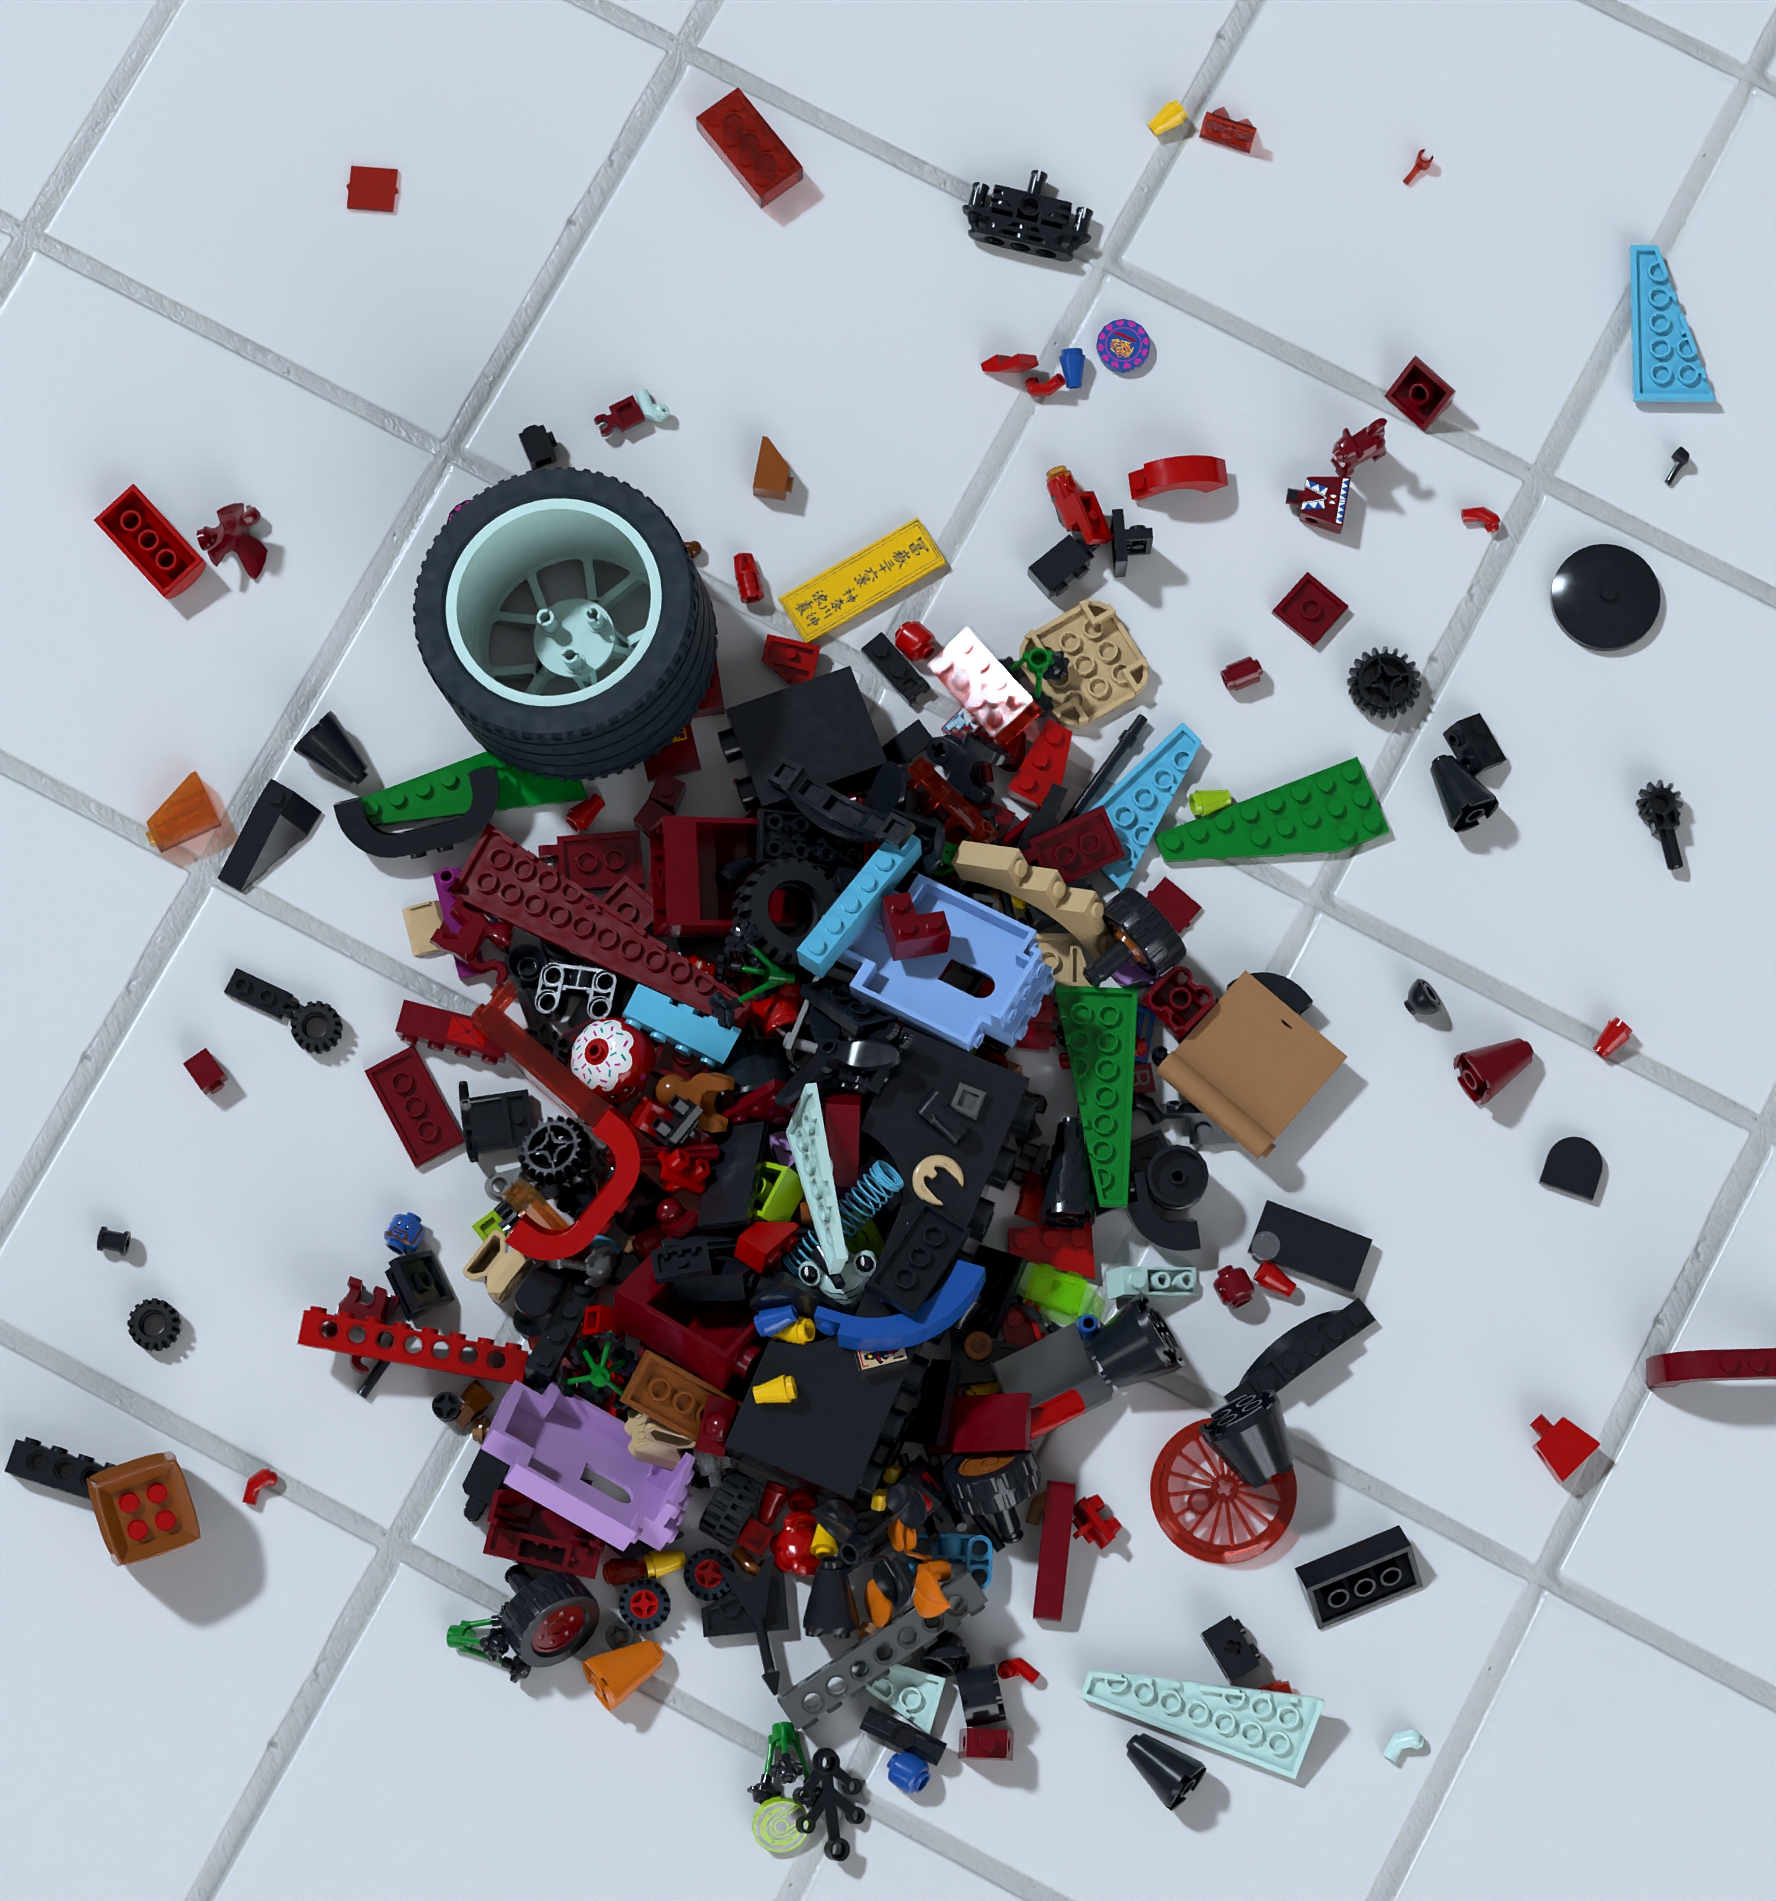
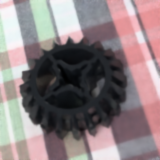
[1347,646,1422,720]
[517,1115,593,1190]

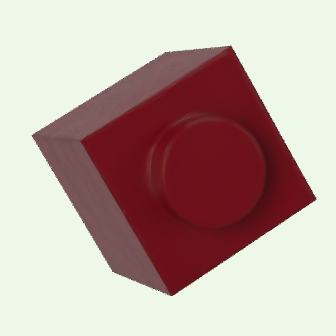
[649,772,687,815]
[183,1048,228,1095]

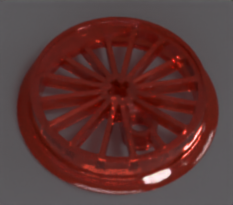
[1150,1417,1297,1564]

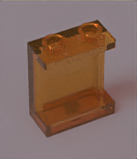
[500,1177,569,1229]

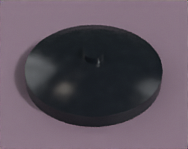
[1550,544,1661,651]

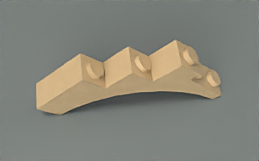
[951,841,1114,960]

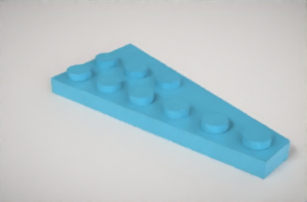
[1629,245,1715,402]
[1089,722,1202,891]

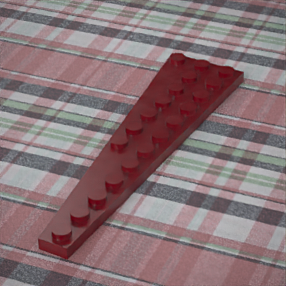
[449,823,754,1031]

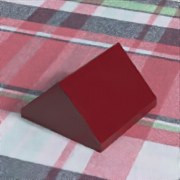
[1384,356,1456,431]

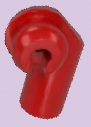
[1025,374,1066,396]
[1461,507,1500,532]
[242,1469,278,1505]
[997,1657,1041,1684]

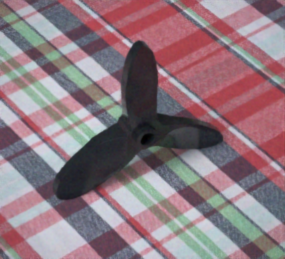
[775,1006,902,1107]

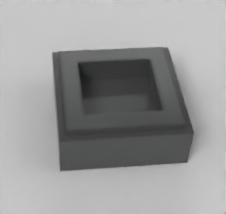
[950,1082,986,1120]

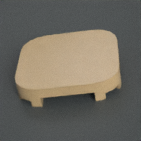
[1019,599,1149,729]

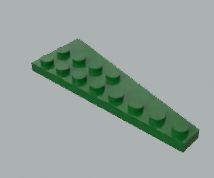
[363,751,588,827]
[1055,985,1138,1208]

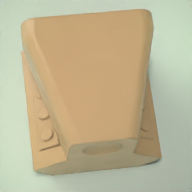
[463,1230,534,1305]
[624,1409,696,1470]

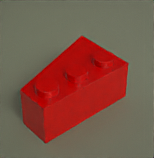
[1007,719,1072,819]

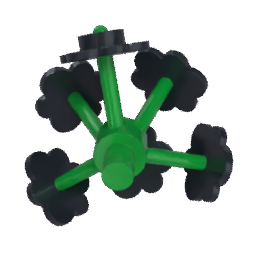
[557,1330,638,1410]

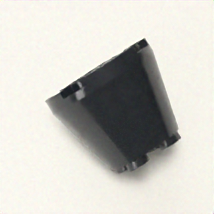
[716,1035,792,1125]
[1086,1293,1185,1388]
[1198,1388,1294,1488]

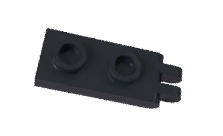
[224,968,301,1020]

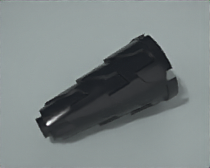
[1039,1117,1096,1230]

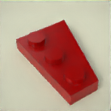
[1007,1224,1095,1280]

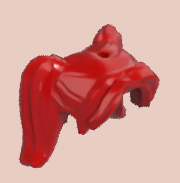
[748,981,805,1038]
[770,1511,820,1577]

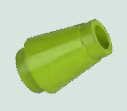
[1189,789,1231,817]

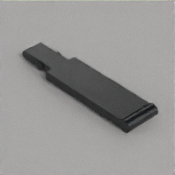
[1016,782,1068,867]

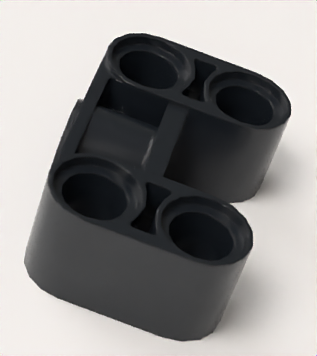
[535,963,624,1021]

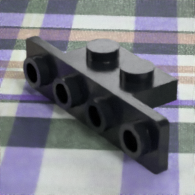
[1160,1100,1238,1144]

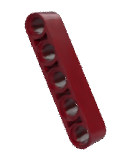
[1033,1480,1076,1622]

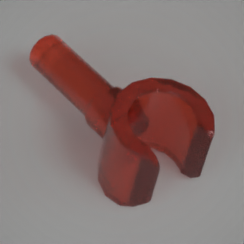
[1403,149,1433,185]

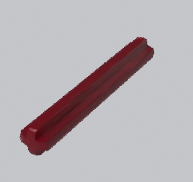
[607,1144,719,1165]

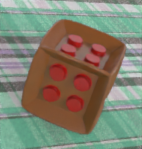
[86,1451,201,1566]

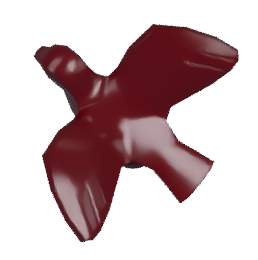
[197,503,268,580]

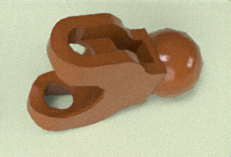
[656,1072,735,1132]

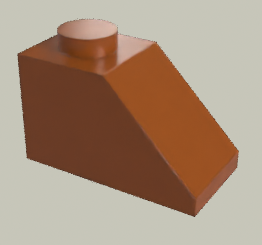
[753,436,794,501]

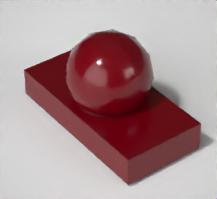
[653,1198,698,1238]
[694,1394,737,1457]

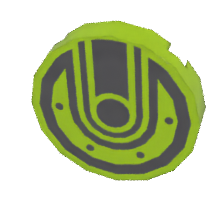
[752,1796,808,1853]

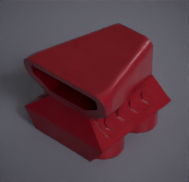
[1141,962,1219,1044]

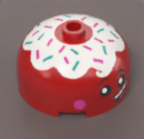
[570,1017,655,1104]

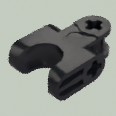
[926,732,1011,804]

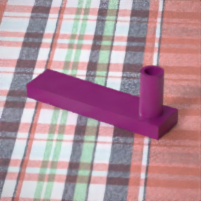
[433,867,487,980]

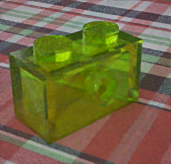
[1023,1263,1087,1317]

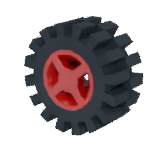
[683,1548,735,1601]
[618,1578,671,1632]

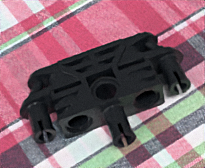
[962,170,1093,262]

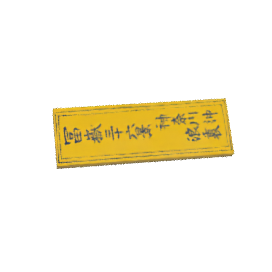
[778,517,946,643]

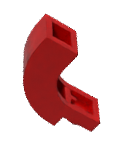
[1128,455,1228,501]

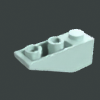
[1106,1266,1198,1300]

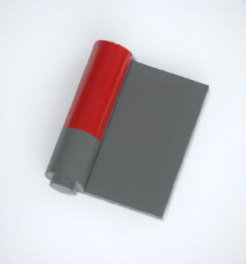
[991,1323,1113,1441]

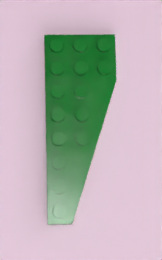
[1154,757,1389,863]

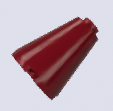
[1453,1038,1534,1105]

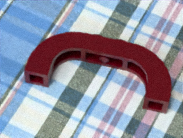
[1645,1348,1776,1388]

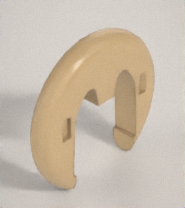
[912,1155,964,1206]

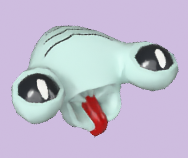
[799,1250,877,1310]

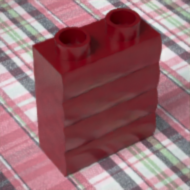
[649,816,807,938]
[614,1227,784,1390]

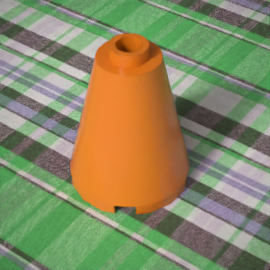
[582,1640,665,1711]

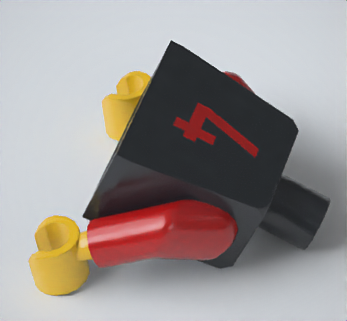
[871,1454,954,1524]

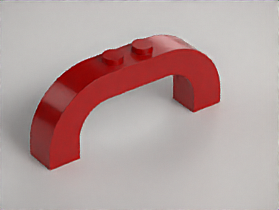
[504,1104,642,1260]

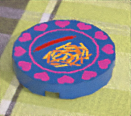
[1096,319,1150,373]

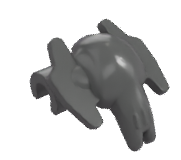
[547,1245,618,1288]

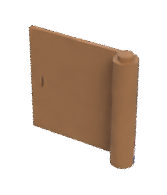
[1155,970,1348,1159]

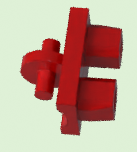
[657,1148,711,1194]
[1072,1494,1122,1550]

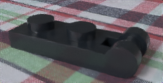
[861,632,931,706]

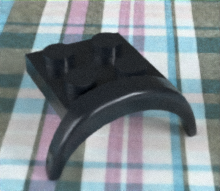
[459,1081,534,1163]

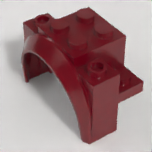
[483,1489,606,1580]

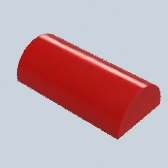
[94,483,206,599]

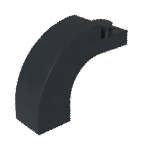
[1214,972,1313,1016]
[1125,1170,1201,1251]

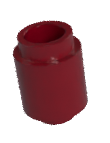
[1220,656,1263,691]

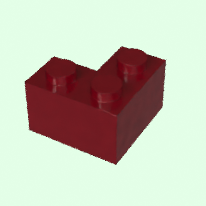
[879,892,951,961]

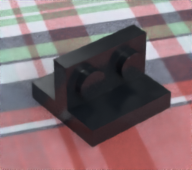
[1110,509,1153,578]
[385,1250,455,1322]

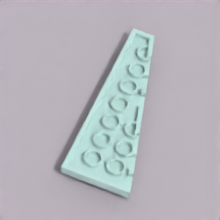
[1079,1668,1325,1779]

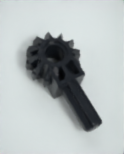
[1635,780,1683,870]
[517,988,570,1077]

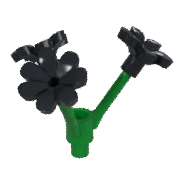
[708,920,795,1027]

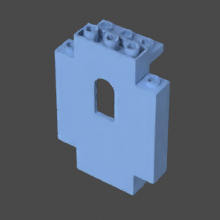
[837,874,1055,1053]

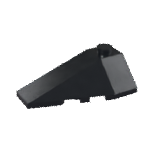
[218,779,322,892]

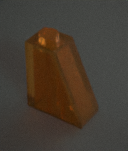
[145,771,222,853]

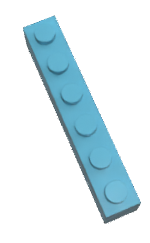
[797,834,922,979]

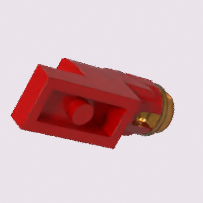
[1046,465,1113,545]

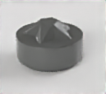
[605,1622,634,1650]

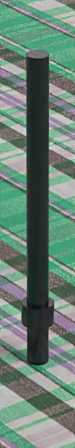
[1059,714,1148,825]

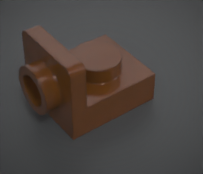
[455,1380,495,1429]

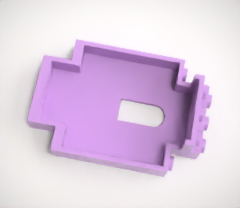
[481,1380,696,1552]

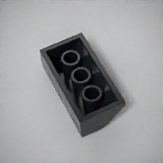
[1295,1525,1423,1629]

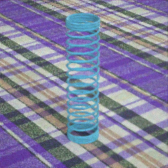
[783,1160,904,1278]

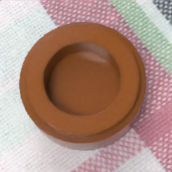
[964,1331,993,1361]

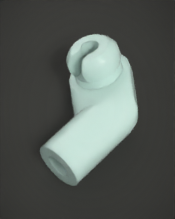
[635,389,670,422]
[1383,1729,1424,1762]

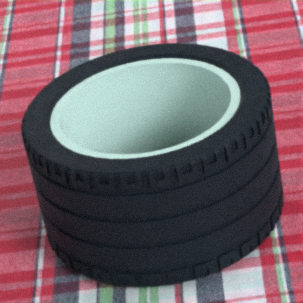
[413,467,718,782]

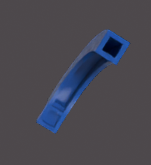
[814,1259,986,1351]

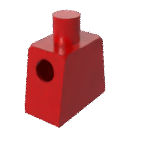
[1530,1413,1601,1484]

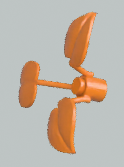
[864,1512,951,1627]

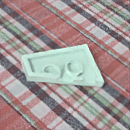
[858,1661,946,1734]

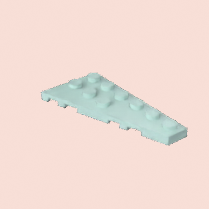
[786,1083,849,1275]

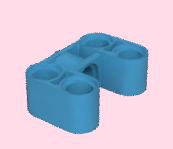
[909,1533,993,1591]

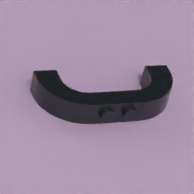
[333,764,500,859]

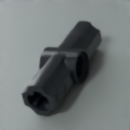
[859,1706,947,1767]

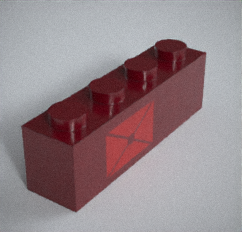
[395,1000,514,1065]

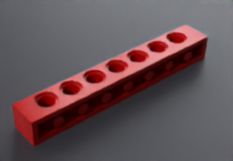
[297,1306,528,1385]

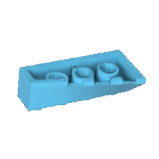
[621,984,742,1069]

